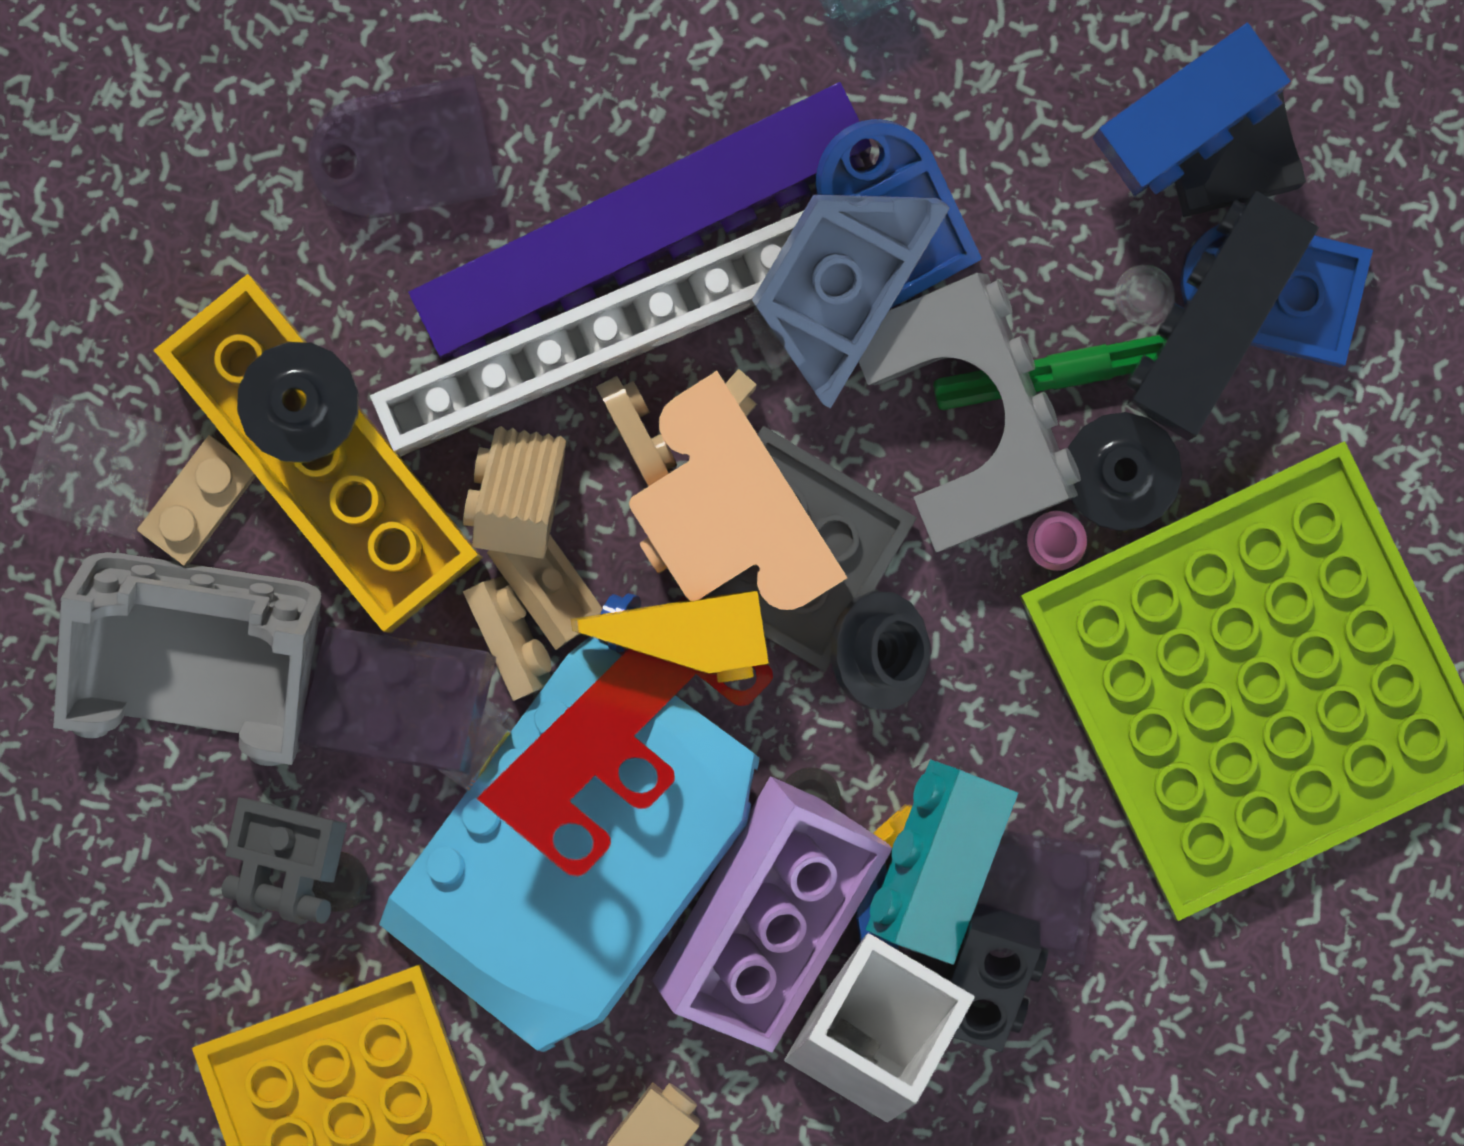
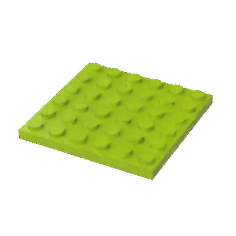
[1019,441,1464,921]

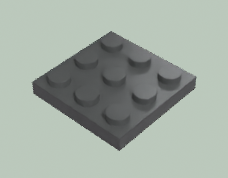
[671,426,917,672]

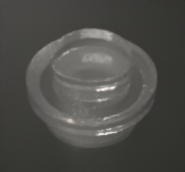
[1114,265,1175,325]

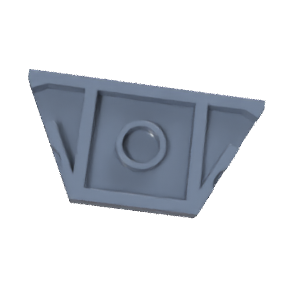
[752,195,950,409]

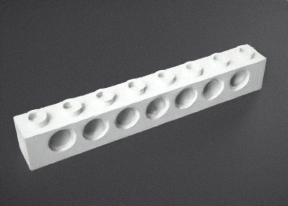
[370,211,803,457]

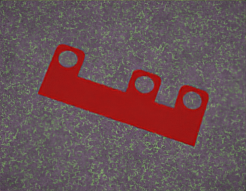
[476,597,773,876]

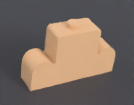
[629,371,847,610]

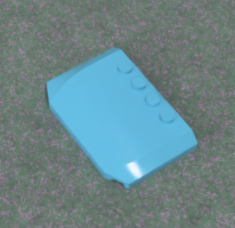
[379,637,760,1052]

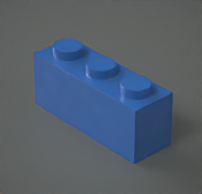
[1093,22,1290,197]

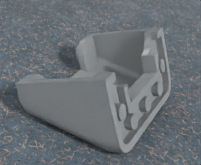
[53,552,321,766]

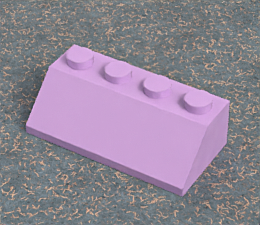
[652,776,892,1053]

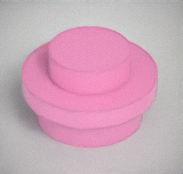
[1027,511,1087,571]

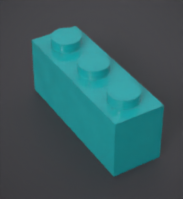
[866,759,1018,965]

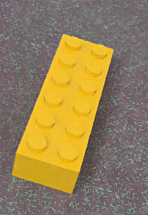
[154,274,483,633]

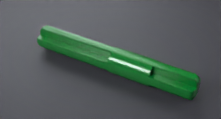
[933,335,1164,410]

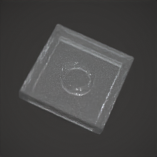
[20,393,171,542]

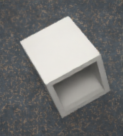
[784,933,975,1123]

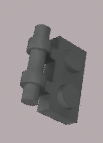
[221,797,347,925]

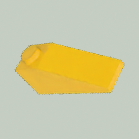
[570,591,769,683]

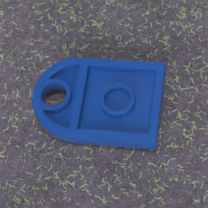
[816,119,982,308]
[1180,225,1373,368]

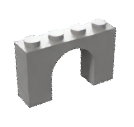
[859,273,1081,553]

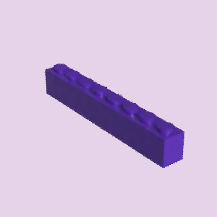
[408,82,872,363]

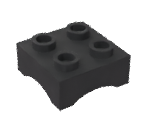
[1174,91,1306,217]

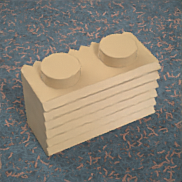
[463,426,566,559]

